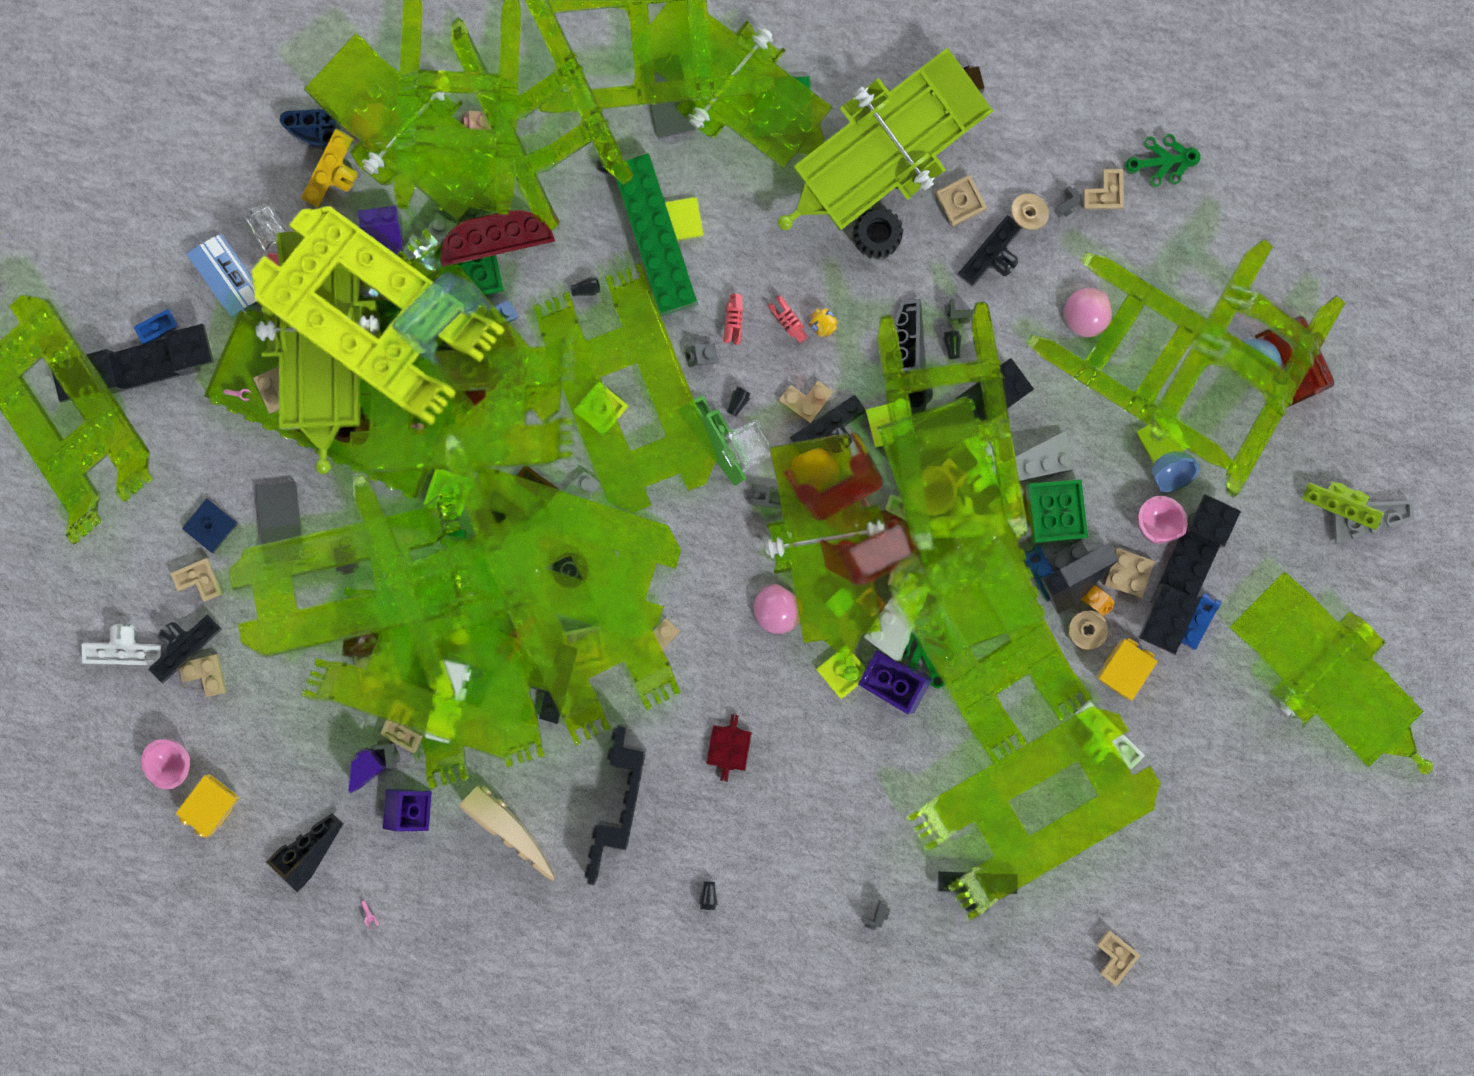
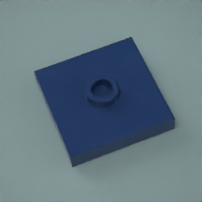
[182,498,238,554]

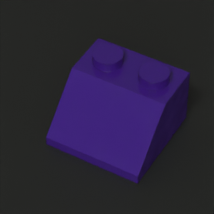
[348,747,386,793]
[382,789,432,832]

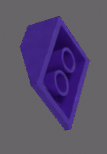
[358,205,406,262]
[858,650,932,715]

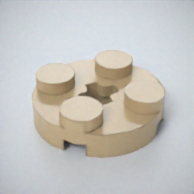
[1068,611,1108,649]

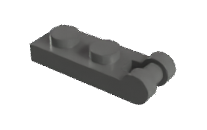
[748,484,806,514]

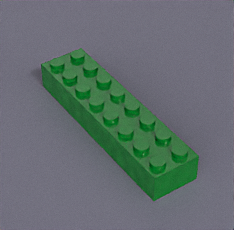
[612,153,699,317]

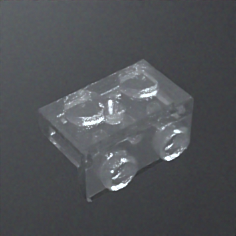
[246,202,288,250]

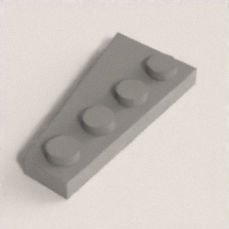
[997,431,1075,485]

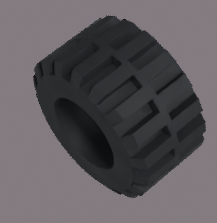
[853,206,903,259]

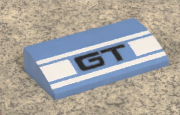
[187,234,258,320]

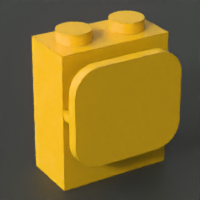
[1096,638,1158,701]
[175,774,241,838]

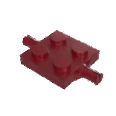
[706,714,752,782]

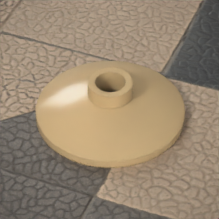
[1011,194,1049,230]

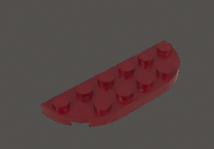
[440,210,556,267]

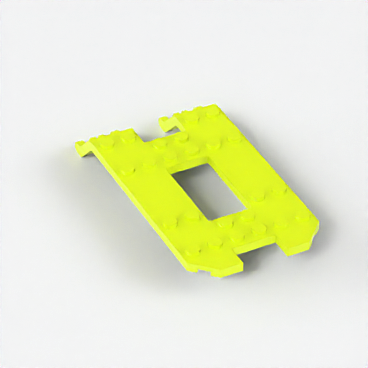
[252,207,504,425]

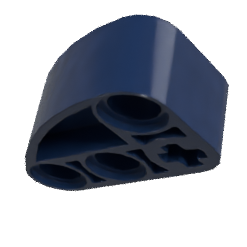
[279,109,340,150]

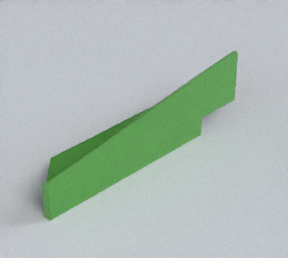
[679,395,747,486]

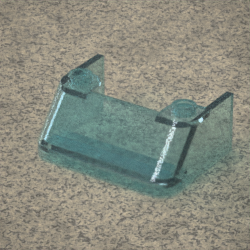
[392,273,492,363]

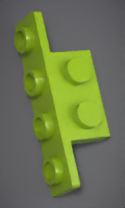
[1302,482,1384,530]

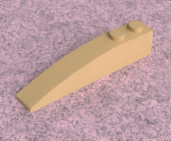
[459,785,556,881]

